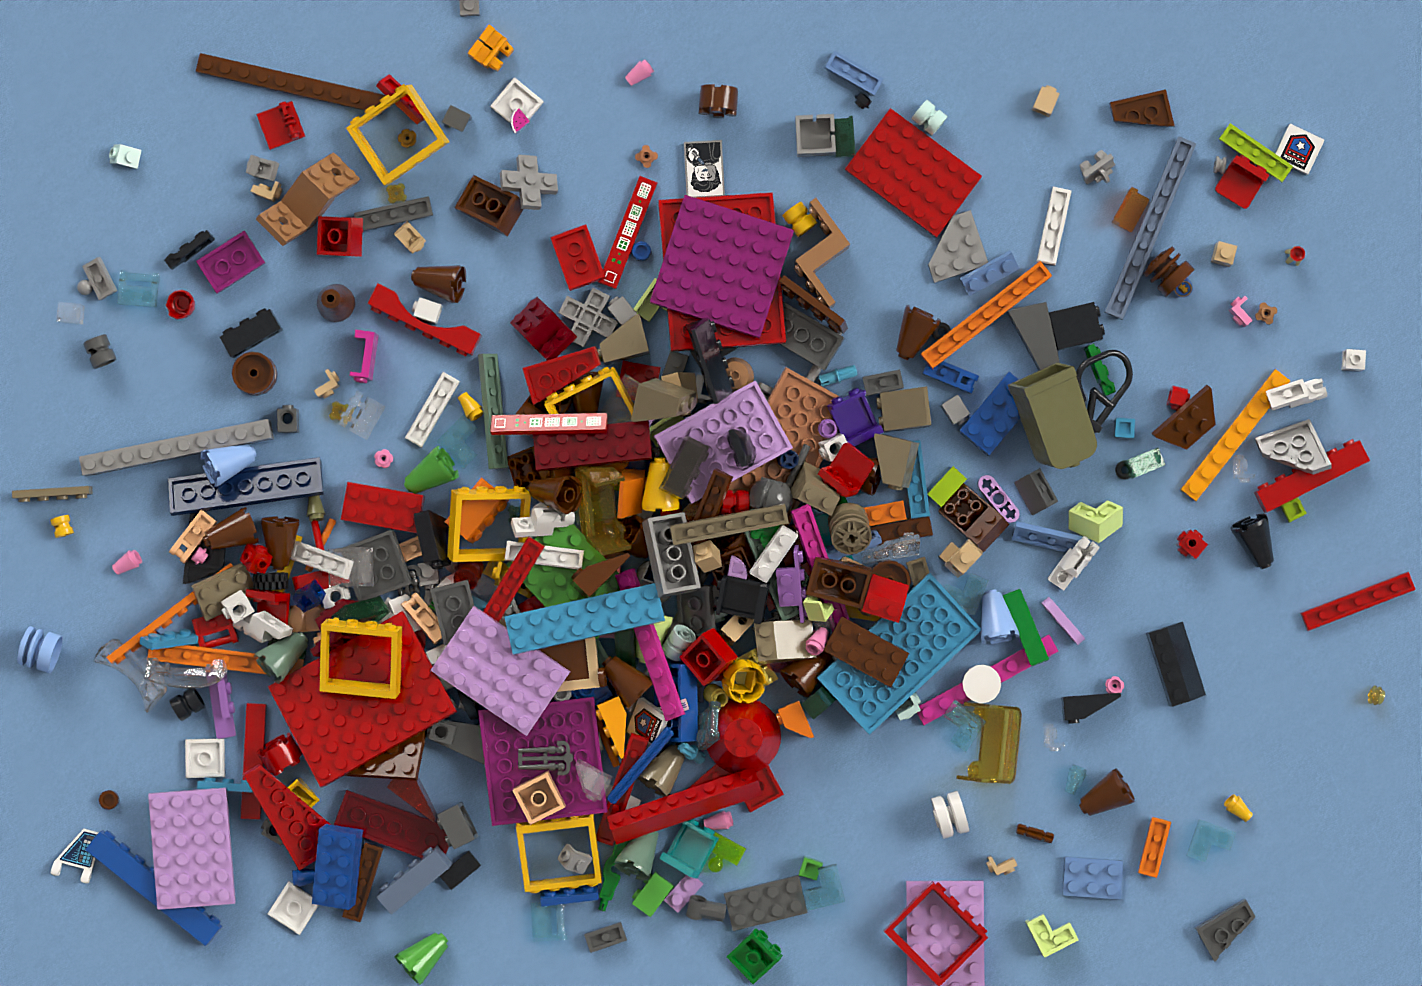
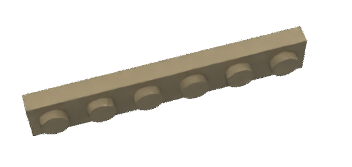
[670,503,789,545]

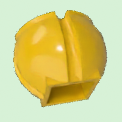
[721,659,766,703]

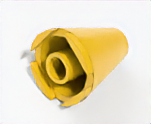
[641,457,680,511]

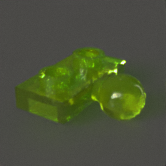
[708,830,746,873]

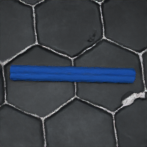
[607,727,674,804]

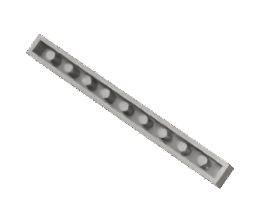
[79,419,274,476]

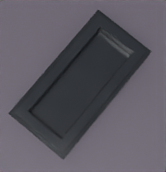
[440,851,481,890]

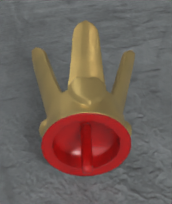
[1285,246,1305,266]

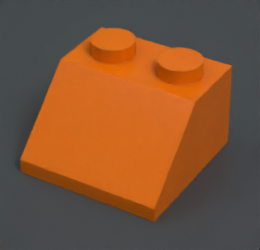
[617,468,647,519]
[775,700,814,738]

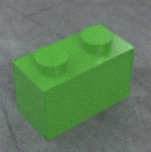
[631,871,674,918]

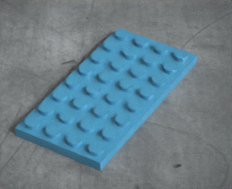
[817,573,982,735]

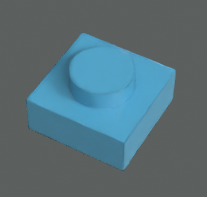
[1114,418,1135,439]

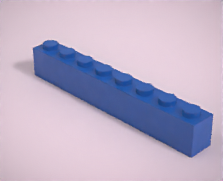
[85,830,223,946]

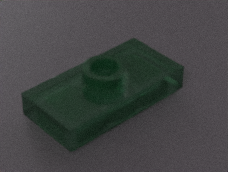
[1125,448,1165,479]

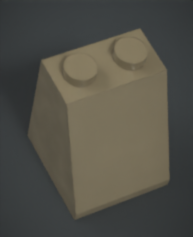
[597,314,650,366]
[631,378,697,422]
[876,386,931,432]
[874,433,919,491]
[791,461,840,516]

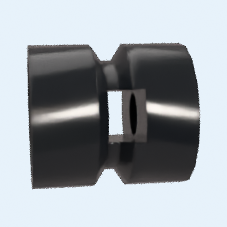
[169,686,206,721]

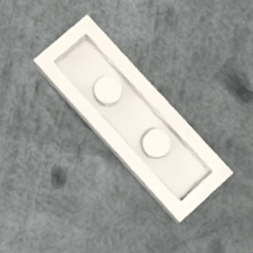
[749,525,798,583]

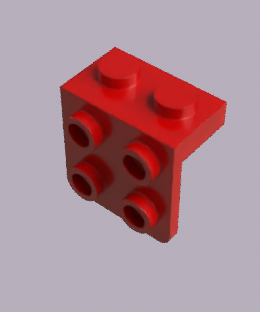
[1215,155,1269,209]
[817,442,874,497]

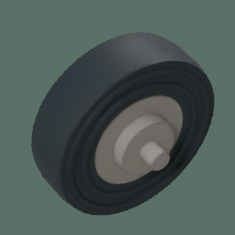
[457,689,479,720]

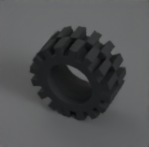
[253,572,288,590]

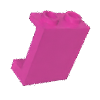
[349,329,379,383]

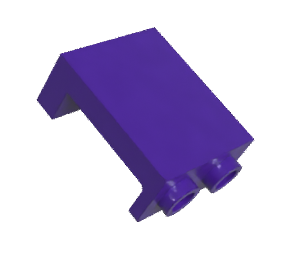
[827,388,884,446]

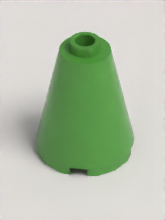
[404,446,459,494]
[394,932,448,985]

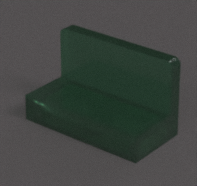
[834,116,855,158]

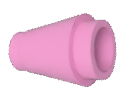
[625,59,654,86]
[112,550,142,575]
[806,627,829,655]
[704,810,733,830]

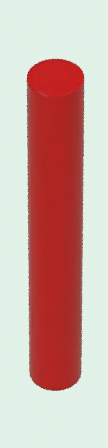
[311,520,329,576]

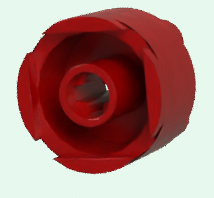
[257,733,302,776]

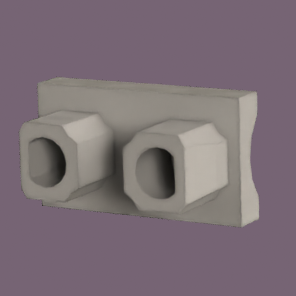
[1079,150,1115,185]

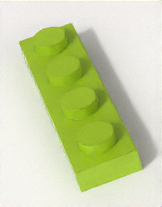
[1219,123,1294,183]

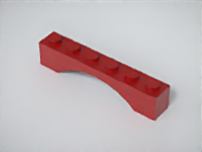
[367,283,482,357]

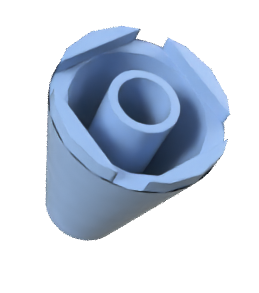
[200,444,257,487]
[981,589,1020,644]

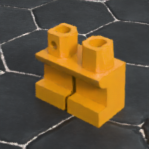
[467,24,514,72]

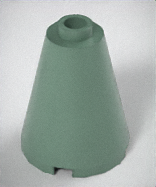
[254,632,308,684]
[614,831,659,881]

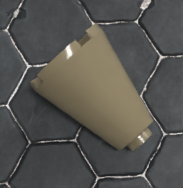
[638,743,685,797]

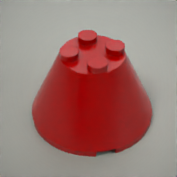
[704,699,781,773]

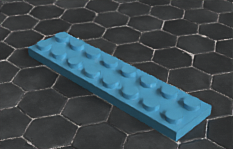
[504,583,665,655]

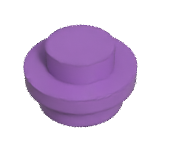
[818,419,837,438]

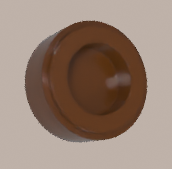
[99,790,119,810]

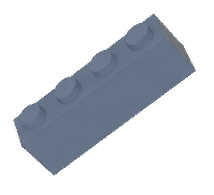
[377,845,452,915]

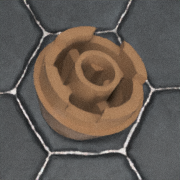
[726,357,754,392]

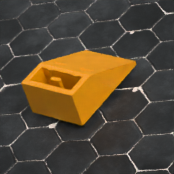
[595,695,626,759]

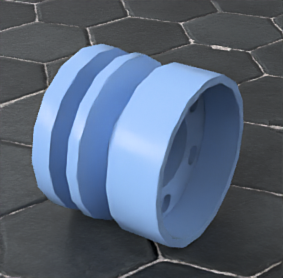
[17,626,63,674]

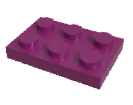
[196,230,265,294]

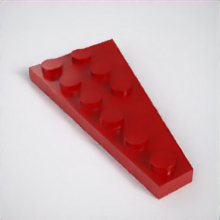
[243,764,330,871]

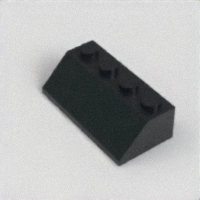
[1146,621,1206,707]

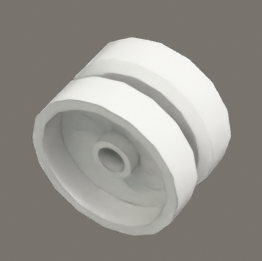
[931,791,969,839]

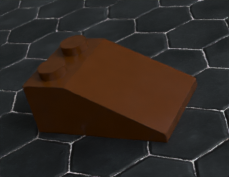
[454,175,523,237]
[571,553,630,598]
[806,557,872,609]

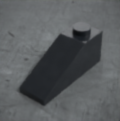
[1061,693,1121,724]

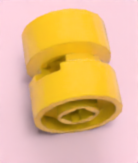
[782,201,817,237]

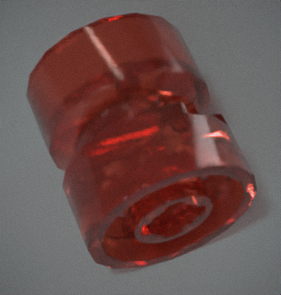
[453,561,484,590]

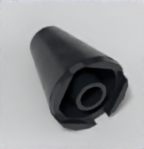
[1230,513,1274,569]

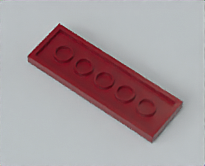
[533,420,652,471]
[334,790,449,858]

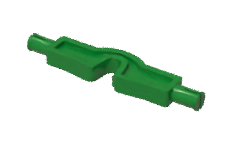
[598,841,629,912]

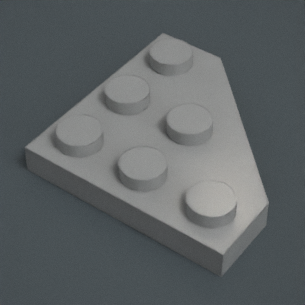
[928,210,988,283]
[1255,419,1331,475]

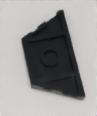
[183,513,226,584]

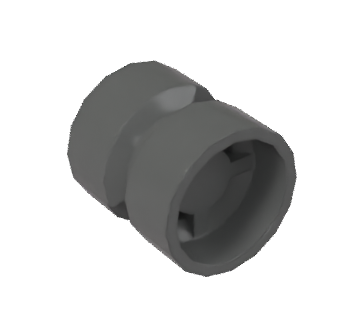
[83,334,117,369]

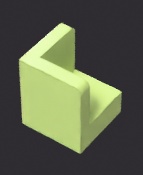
[803,595,834,622]

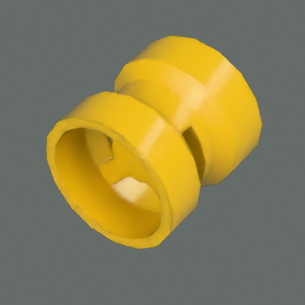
[50,515,74,538]

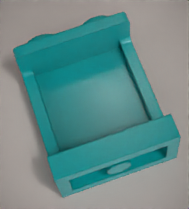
[659,819,719,879]

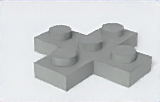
[500,155,558,210]
[558,288,618,347]

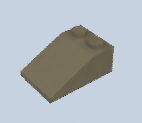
[754,620,816,665]

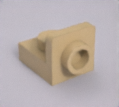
[251,181,282,202]

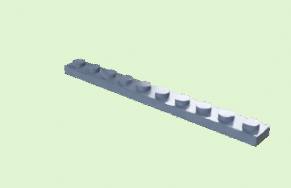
[1104,136,1196,320]

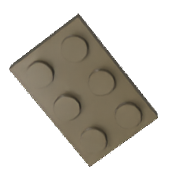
[191,563,253,621]

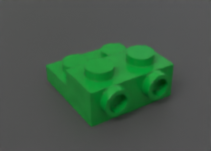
[726,928,783,984]

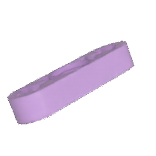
[978,475,1019,523]
[1041,597,1085,645]

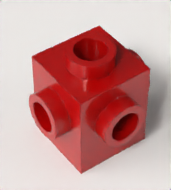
[1176,530,1208,560]
[240,543,273,574]

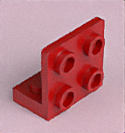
[245,589,290,625]

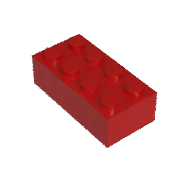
[341,482,425,533]

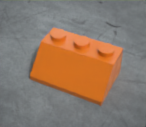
[445,477,509,544]

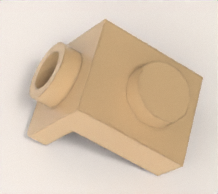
[394,221,426,254]
[314,369,340,399]
[986,855,1018,875]

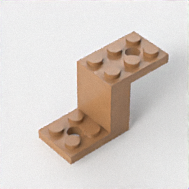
[256,152,360,246]
[794,198,850,309]

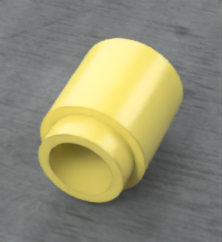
[703,684,728,707]

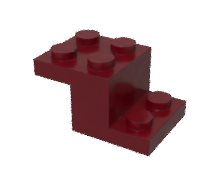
[510,297,577,360]
[310,598,366,657]

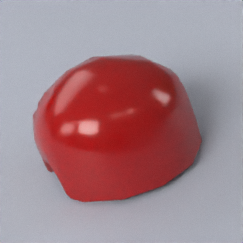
[166,290,195,319]

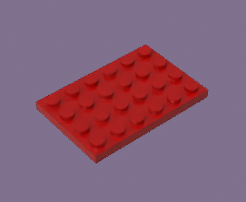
[845,108,982,238]

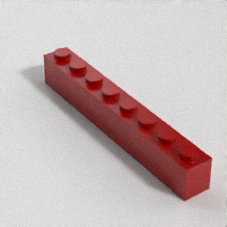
[607,767,763,845]

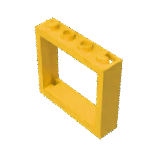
[346,84,450,186]
[544,367,634,415]
[447,486,531,562]
[320,617,402,699]
[516,814,602,893]

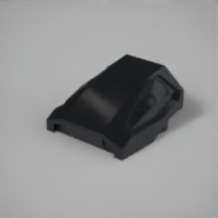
[726,429,757,469]

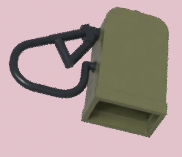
[1008,349,1133,469]

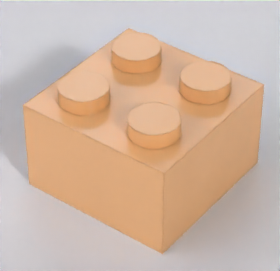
[512,771,566,825]

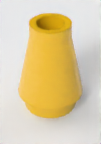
[458,392,483,421]
[1224,794,1253,822]

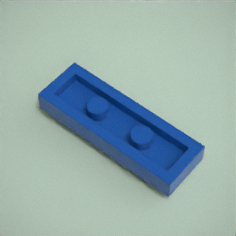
[540,885,599,907]

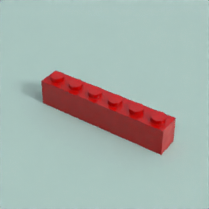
[1254,439,1370,513]

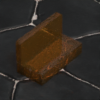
[1112,187,1149,232]

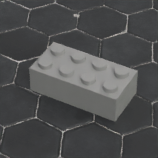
[642,512,701,598]

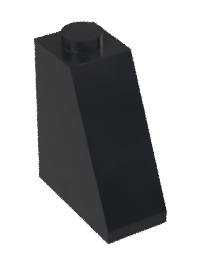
[414,510,451,570]

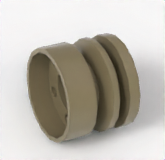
[828,503,872,555]

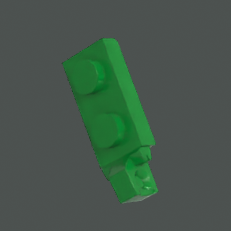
[1084,343,1116,396]

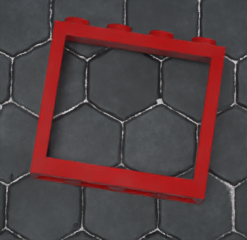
[883,881,988,986]

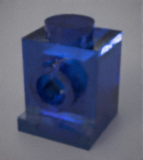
[292,579,326,613]

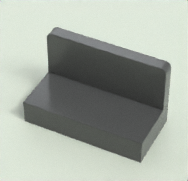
[1014,468,1058,515]

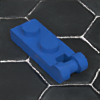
[922,361,979,394]

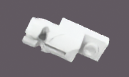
[1266,378,1327,411]
[511,507,575,538]
[1048,536,1100,590]
[233,611,293,643]

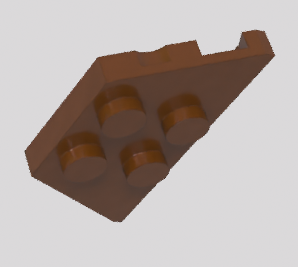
[1151,385,1216,450]

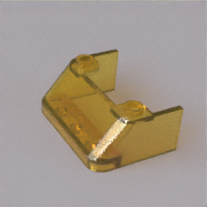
[575,466,632,556]
[956,702,1022,784]

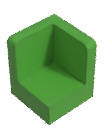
[798,856,823,881]

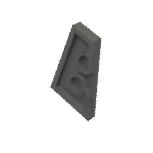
[1195,899,1256,962]

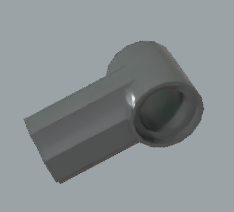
[686,895,726,922]

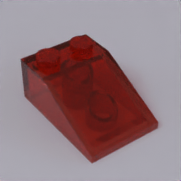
[387,777,438,822]

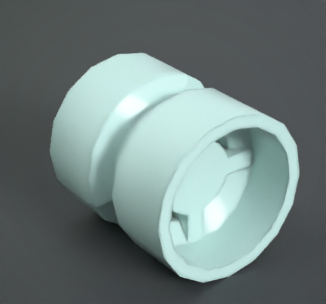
[911,100,948,136]
[662,624,696,661]

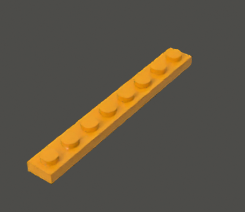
[1180,369,1290,501]

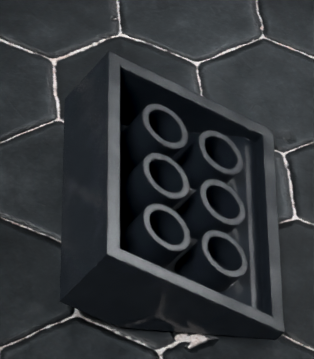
[686,317,735,404]

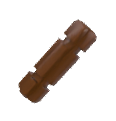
[1016,824,1054,843]

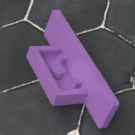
[776,545,807,623]
[206,667,236,739]

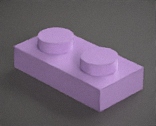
[664,875,704,913]

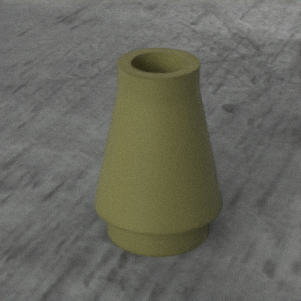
[307,495,326,522]

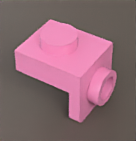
[1229,296,1253,327]

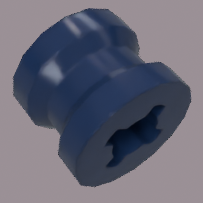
[776,450,799,469]

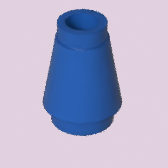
[292,868,315,887]

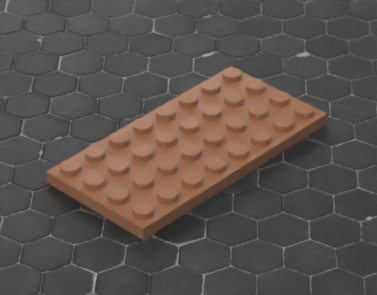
[728,367,839,527]

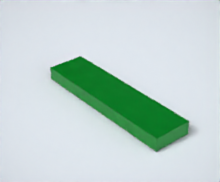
[1002,589,1049,667]

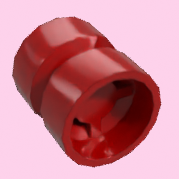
[719,490,749,515]

